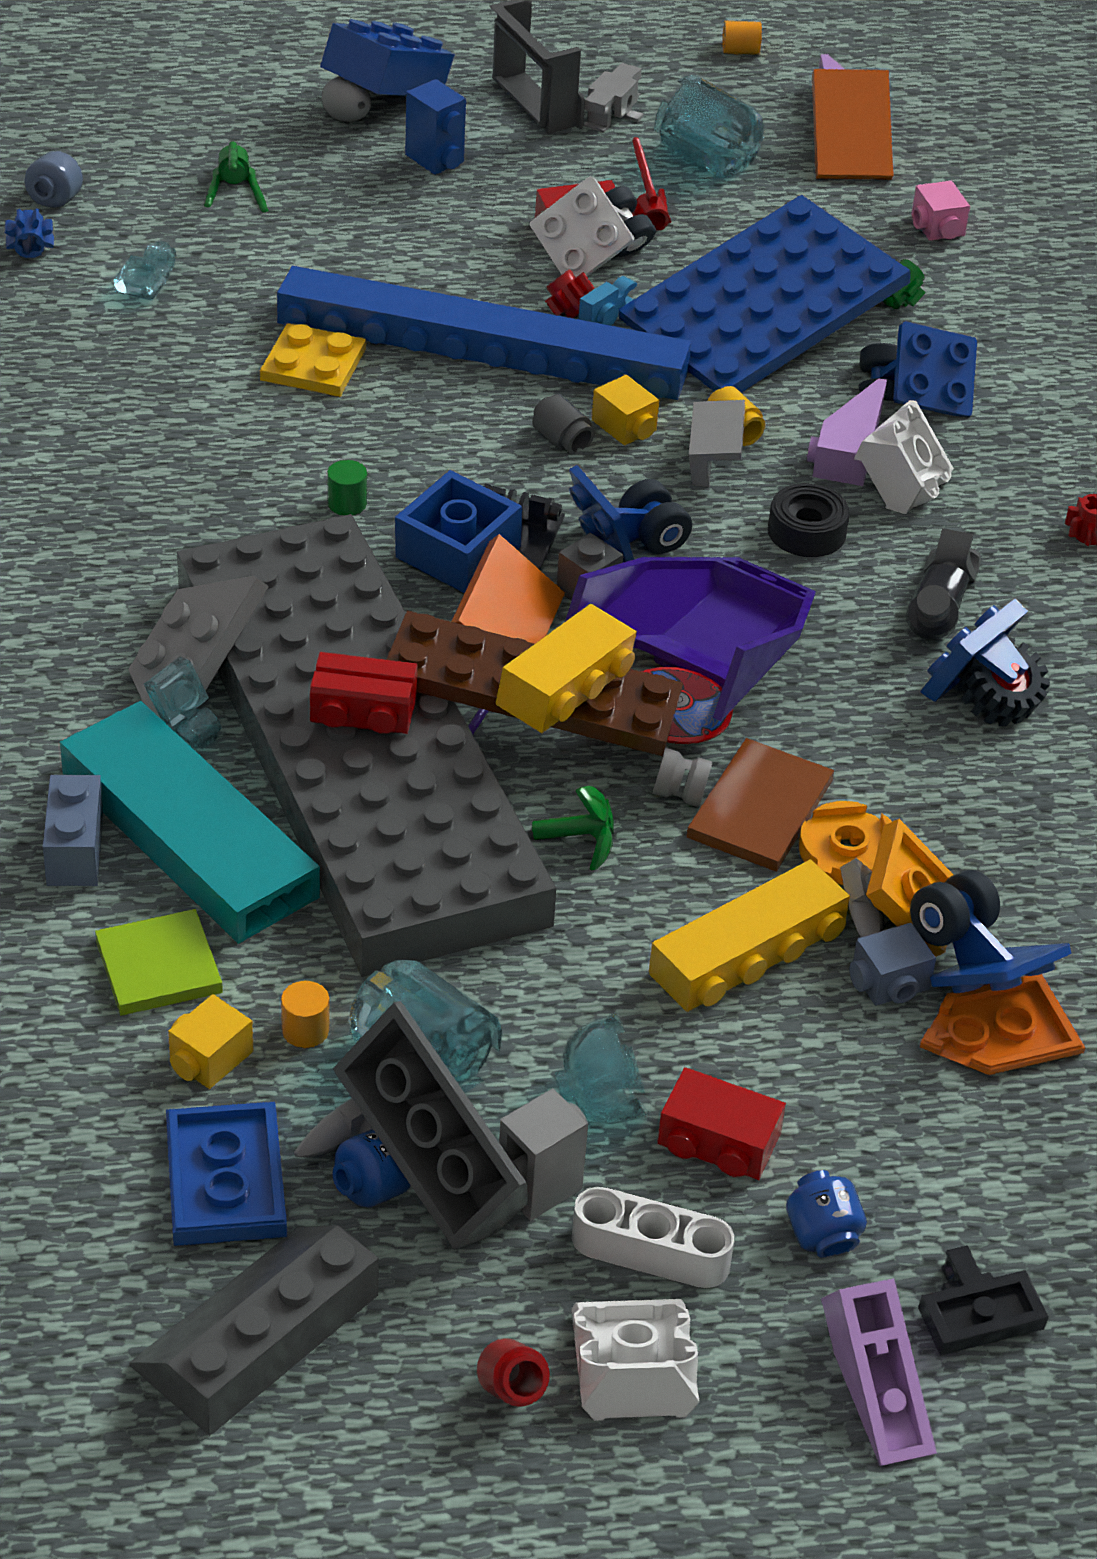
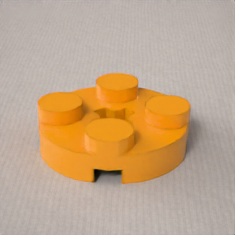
[799,801,892,885]

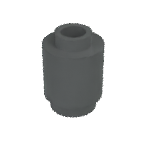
[532,394,595,455]

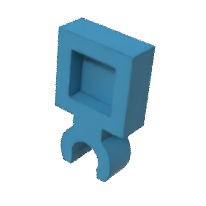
[578,276,637,326]

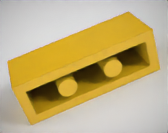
[496,604,637,733]

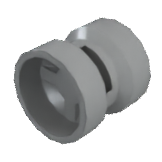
[652,748,712,807]

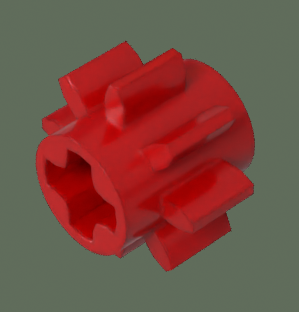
[545,269,595,318]
[1065,494,1097,546]

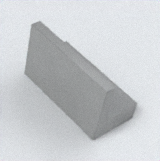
[689,400,745,487]

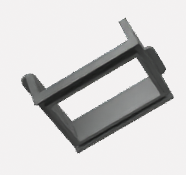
[489,0,585,134]

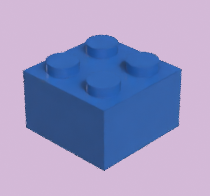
[395,470,522,593]

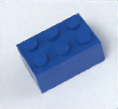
[320,19,455,95]

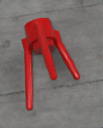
[632,137,671,231]

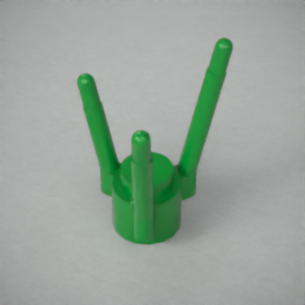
[204,141,268,212]

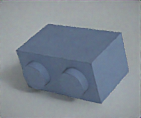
[43,775,104,886]

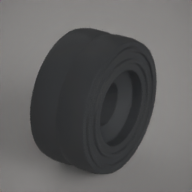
[768,483,850,557]

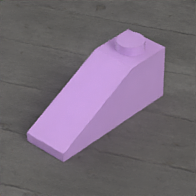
[807,379,887,486]
[821,1278,937,1466]

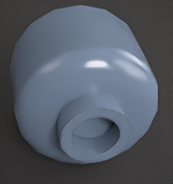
[24,151,83,208]

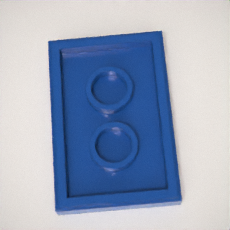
[166,1102,287,1246]

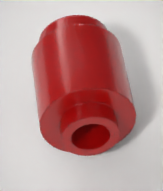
[477,1339,550,1407]

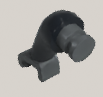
[906,528,981,641]

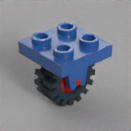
[920,599,1050,726]

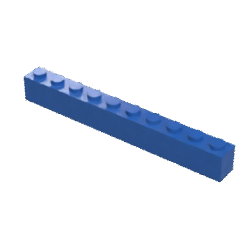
[277,265,692,400]

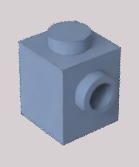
[849,923,936,1006]

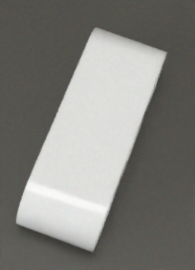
[572,1187,734,1288]

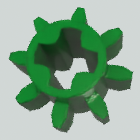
[883,259,926,309]

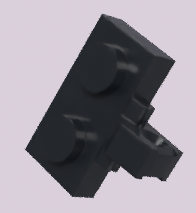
[918,1245,1049,1356]

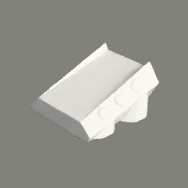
[854,400,954,514]
[571,1299,699,1421]

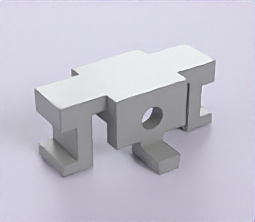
[584,63,643,133]

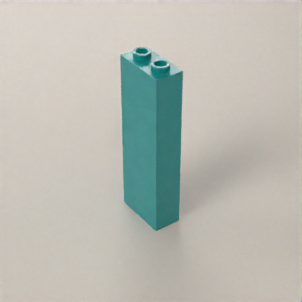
[60,701,320,944]

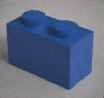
[405,79,466,175]

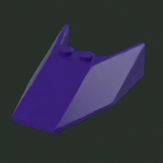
[565,557,816,721]

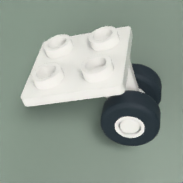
[530,176,656,277]

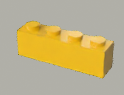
[649,859,850,1012]

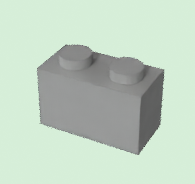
[499,1088,588,1221]

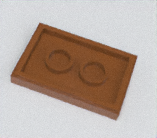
[687,738,834,872]

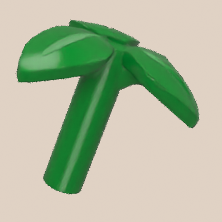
[532,786,614,870]

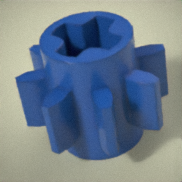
[5,208,54,258]

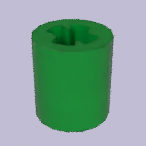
[327,460,367,516]

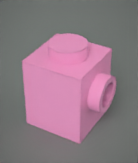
[911,180,970,241]

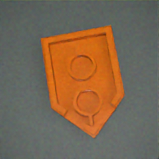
[920,974,1085,1075]

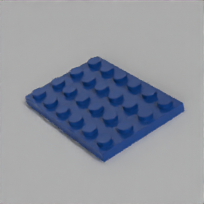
[619,194,910,393]

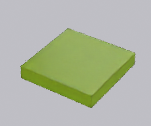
[95,909,223,1016]

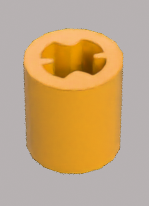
[722,21,762,55]
[281,980,329,1048]

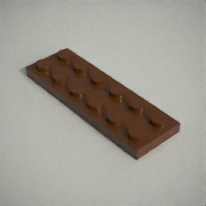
[386,610,683,757]

